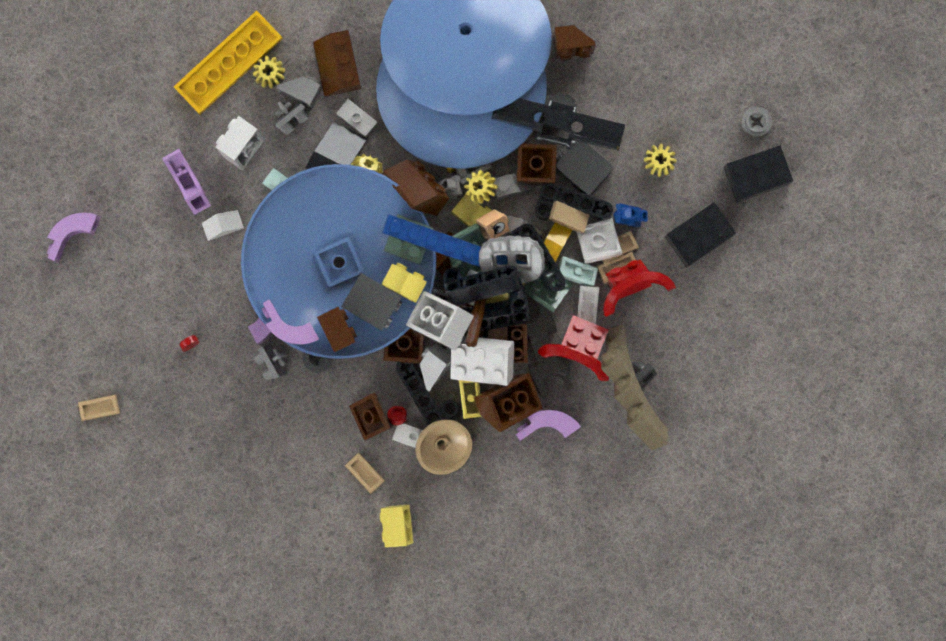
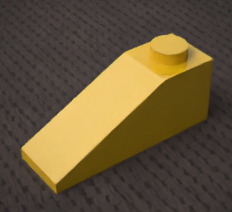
[544,222,572,263]

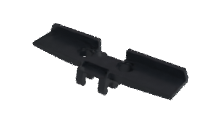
[491,98,625,151]

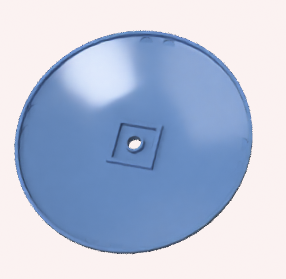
[241,164,436,359]

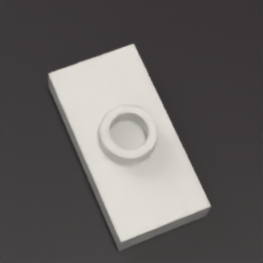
[336,99,378,137]
[577,285,599,324]
[392,423,423,448]

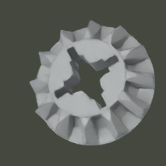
[742,106,772,137]

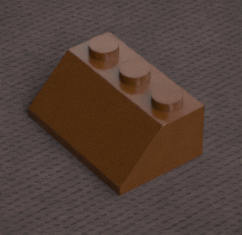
[313,30,361,97]
[382,160,450,216]
[474,373,543,432]

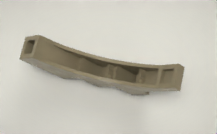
[601,324,669,450]

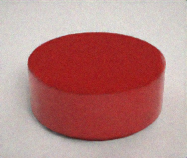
[179,335,199,352]
[387,406,407,425]

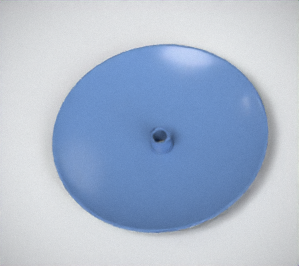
[380,0,551,116]
[376,33,547,169]

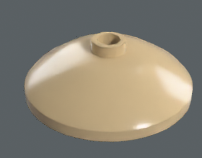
[415,420,472,475]

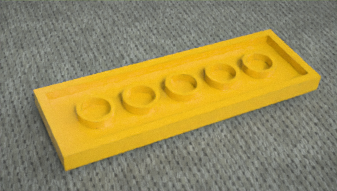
[174,10,283,115]

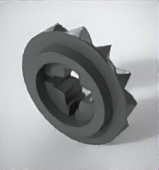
[302,352,333,373]

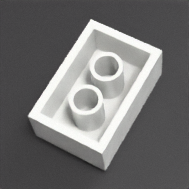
[216,116,265,171]
[406,291,474,351]
[451,336,514,386]

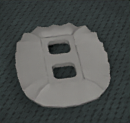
[479,235,545,283]

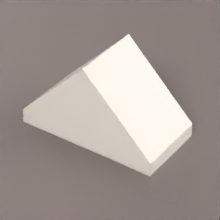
[202,210,244,241]

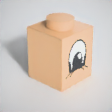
[476,209,510,240]

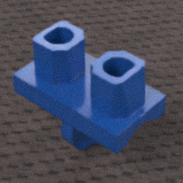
[614,203,648,227]

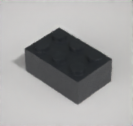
[723,145,793,203]
[665,202,736,268]

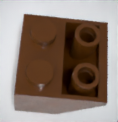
[553,25,596,61]
[317,307,357,352]
[488,324,528,363]

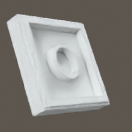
[577,218,622,264]

